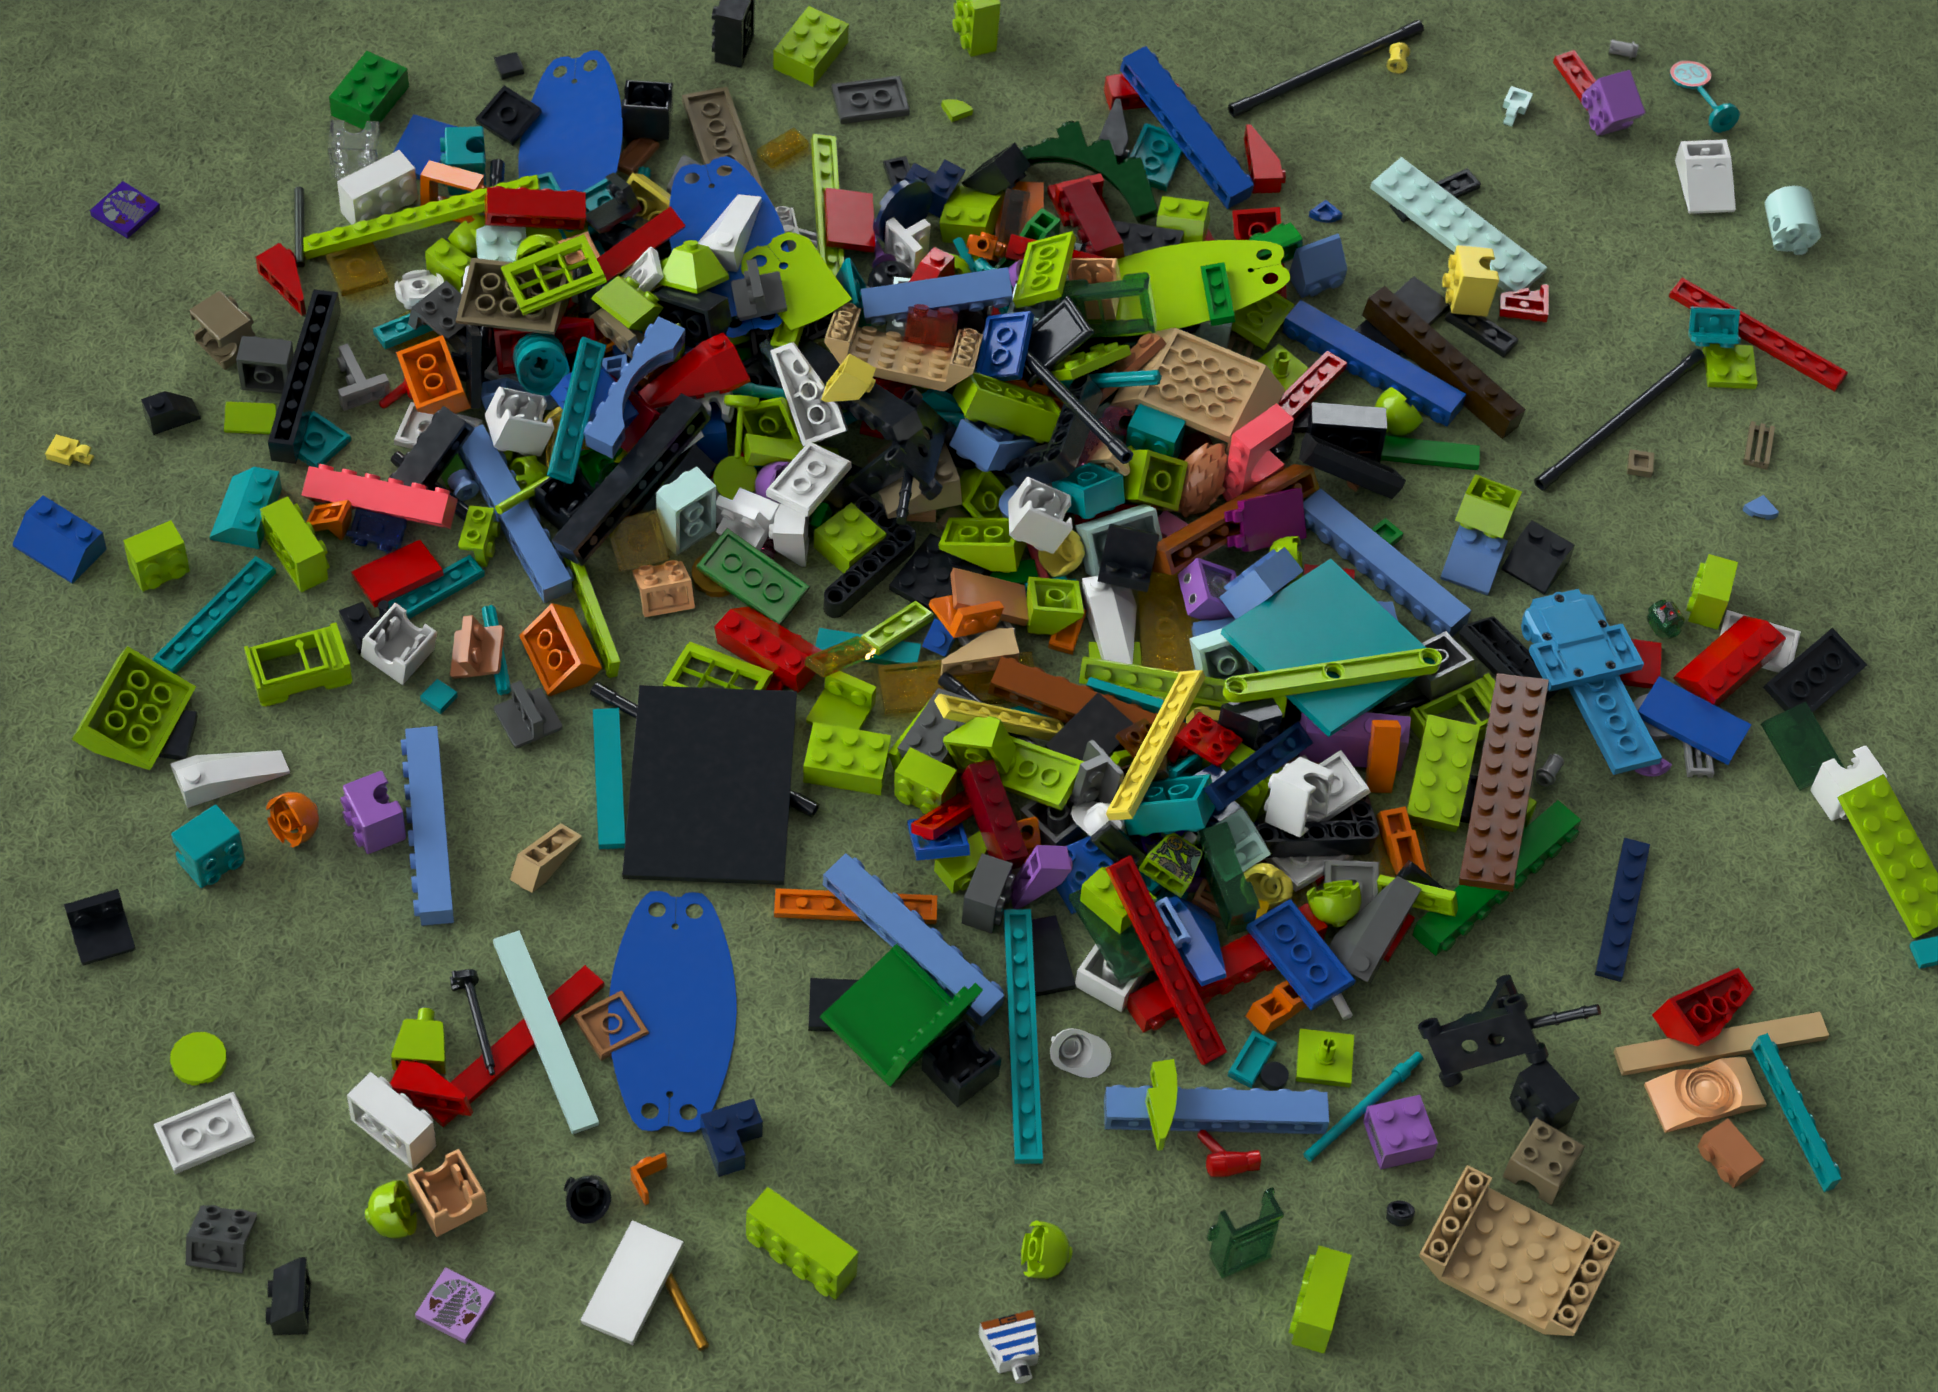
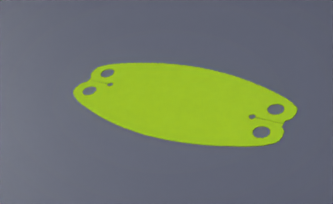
[1068,240,1290,337]

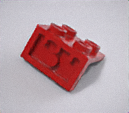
[1167,711,1243,767]

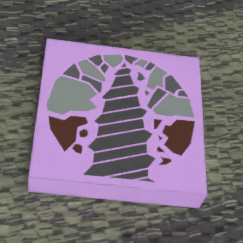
[415,1267,496,1344]

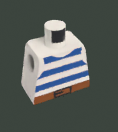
[979,1310,1039,1383]

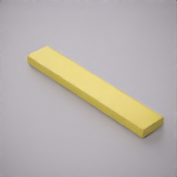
[934,694,1064,741]

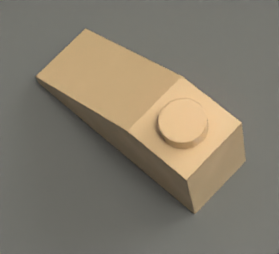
[1082,439,1130,476]
[941,627,1019,677]
[510,823,582,893]

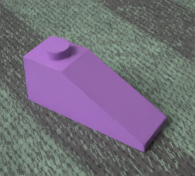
[1011,845,1073,909]

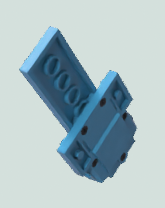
[1521,589,1662,775]

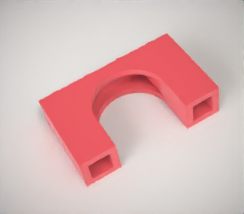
[1222,403,1294,502]

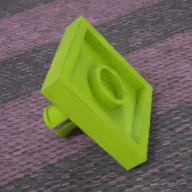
[1257,344,1309,391]
[1296,1028,1354,1088]

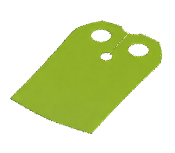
[741,232,852,330]

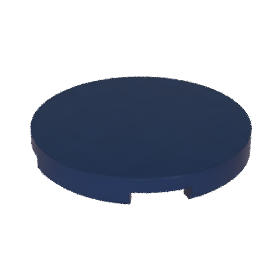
[873,178,932,243]

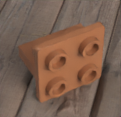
[450,615,504,679]

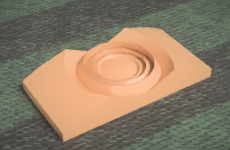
[1644,1057,1767,1133]

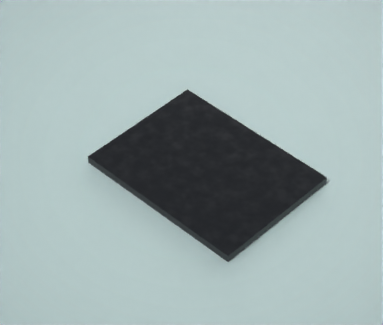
[622,685,797,885]

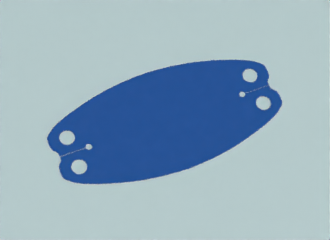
[518,50,623,192]
[669,156,789,338]
[608,891,737,1132]

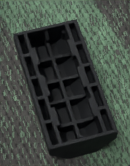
[1299,433,1406,499]
[1459,616,1560,702]

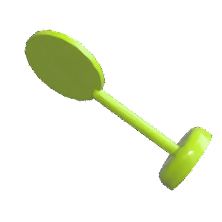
[713,395,759,500]

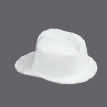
[1071,801,1127,836]
[1050,1028,1111,1078]

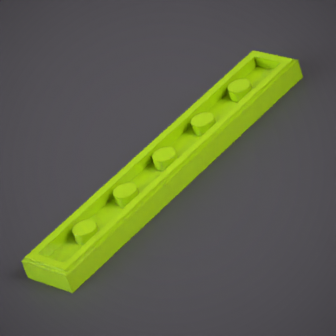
[562,556,621,678]

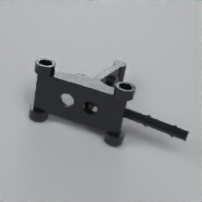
[842,388,957,525]
[1418,975,1601,1087]

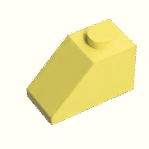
[821,354,876,402]

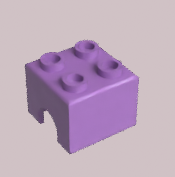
[1582,70,1645,136]
[340,771,406,854]

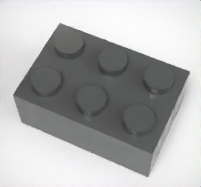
[898,688,978,770]

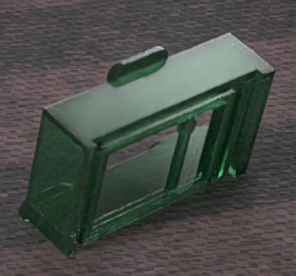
[1060,272,1157,338]
[1195,822,1260,936]
[1207,1187,1284,1279]

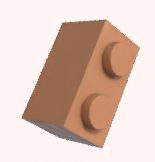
[1697,1119,1764,1188]

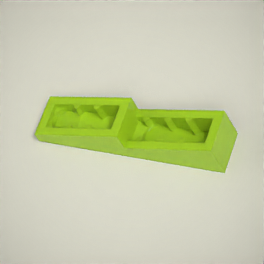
[742,433,839,466]

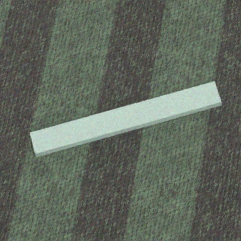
[493,931,599,1135]

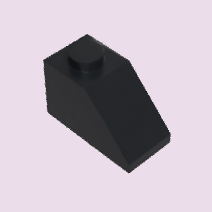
[141,391,201,435]

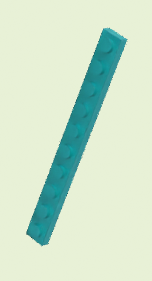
[1004,909,1043,1164]

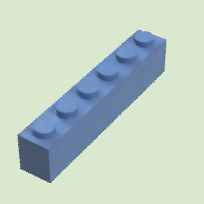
[861,267,1013,326]

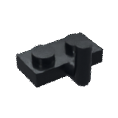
[339,600,389,655]

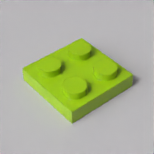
[1703,343,1758,389]

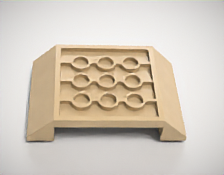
[824,303,983,392]
[1111,328,1285,456]
[1419,1165,1620,1336]

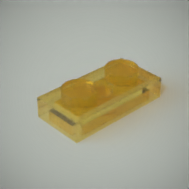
[757,127,809,169]

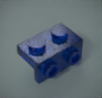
[346,508,407,553]

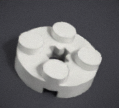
[395,270,444,309]

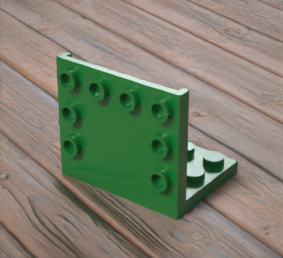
[820,943,983,1087]

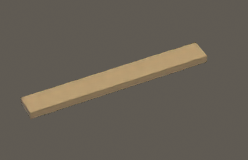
[1614,1012,1829,1076]

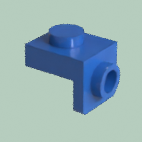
[922,618,955,657]

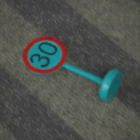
[1670,61,1740,133]

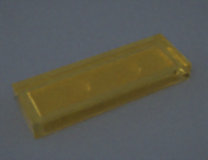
[804,636,876,678]

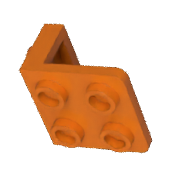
[929,595,1005,638]

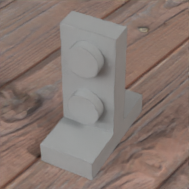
[336,343,390,411]

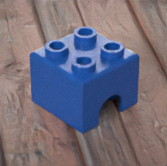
[1055,836,1114,914]

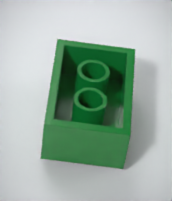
[329,51,409,133]

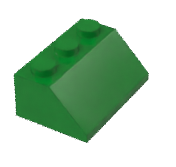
[1248,222,1303,272]

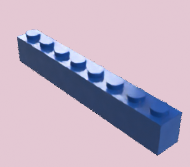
[1120,46,1254,209]
[1282,300,1466,427]

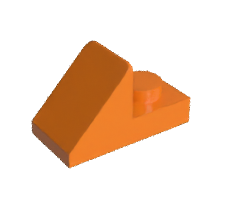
[307,500,352,540]

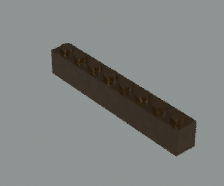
[1362,286,1526,439]

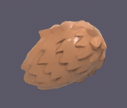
[1175,443,1228,518]

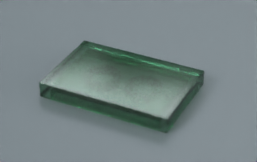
[1761,702,1845,791]

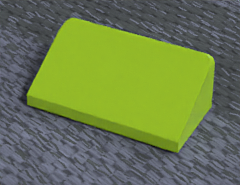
[224,402,277,435]

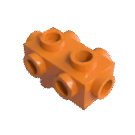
[966,232,1007,263]

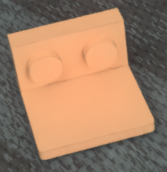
[632,560,695,617]

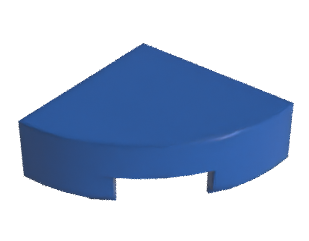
[1309,200,1343,223]

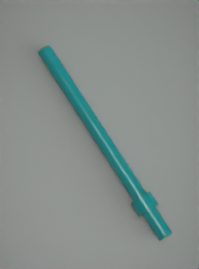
[1303,1052,1424,1162]

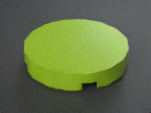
[170,1032,227,1086]

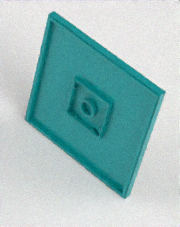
[1220,559,1436,737]

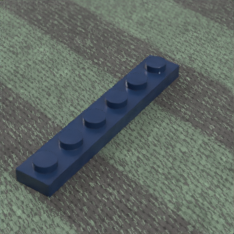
[1203,721,1313,812]
[1594,838,1650,982]

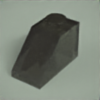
[998,189,1030,245]

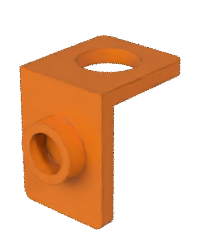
[1017,817,1041,849]
[631,1153,667,1205]

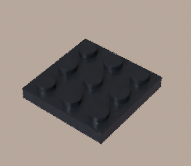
[889,533,993,617]

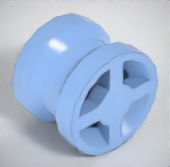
[448,469,479,501]

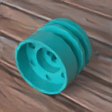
[512,332,570,396]

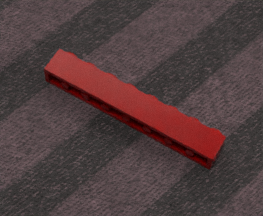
[1126,903,1328,1033]

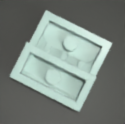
[1197,807,1271,883]

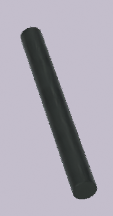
[294,187,305,267]

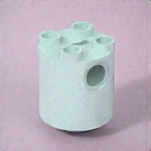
[1765,186,1821,255]

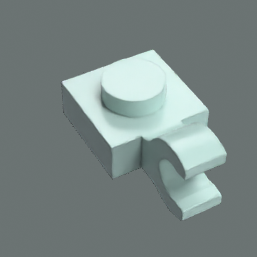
[1503,86,1533,127]

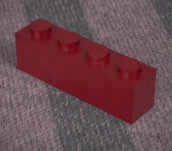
[1060,179,1125,259]
[960,759,1029,869]

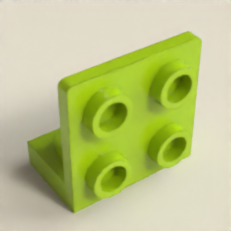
[806,667,876,730]

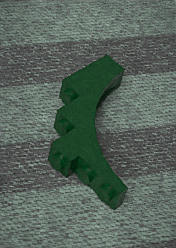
[1020,121,1158,223]

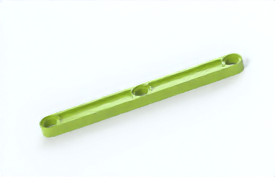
[1223,648,1442,703]

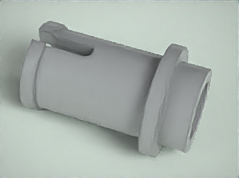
[1609,39,1639,60]
[1536,754,1564,787]

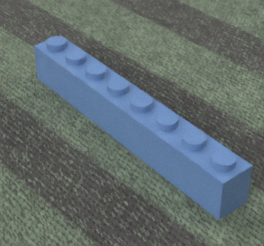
[458,424,574,603]
[1303,488,1471,637]
[401,726,454,926]
[823,853,1005,1026]
[1104,1085,1329,1134]

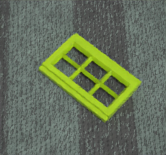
[501,234,607,316]
[663,642,773,690]

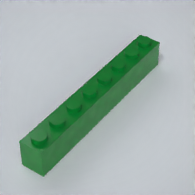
[1412,800,1581,956]

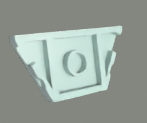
[476,225,526,262]

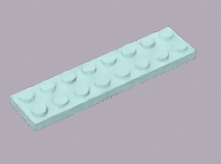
[1370,157,1547,292]

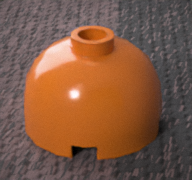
[266,792,319,847]

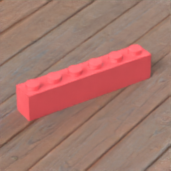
[301,464,458,529]

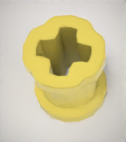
[1387,42,1410,73]

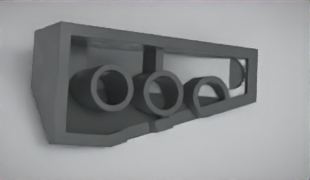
[1329,876,1422,984]

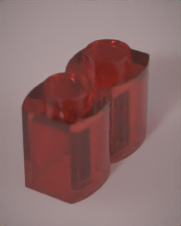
[904,304,958,348]

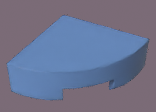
[1743,495,1779,520]

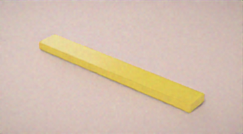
[1106,670,1206,820]

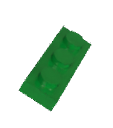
[1200,262,1235,326]

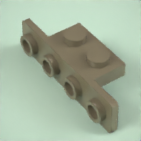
[589,308,657,373]

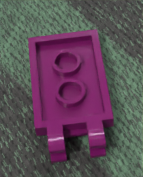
[1224,488,1307,552]

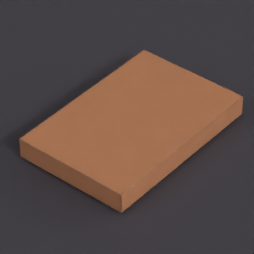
[950,568,1029,626]

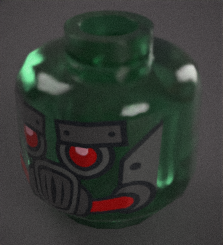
[1647,600,1685,639]

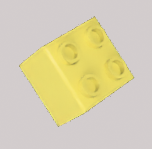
[1442,245,1499,317]

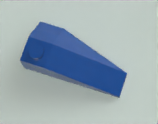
[1161,896,1226,986]

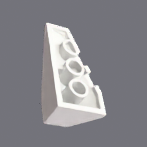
[698,194,762,272]
[770,342,848,446]
[769,504,810,567]
[1081,576,1137,664]
[170,750,290,808]

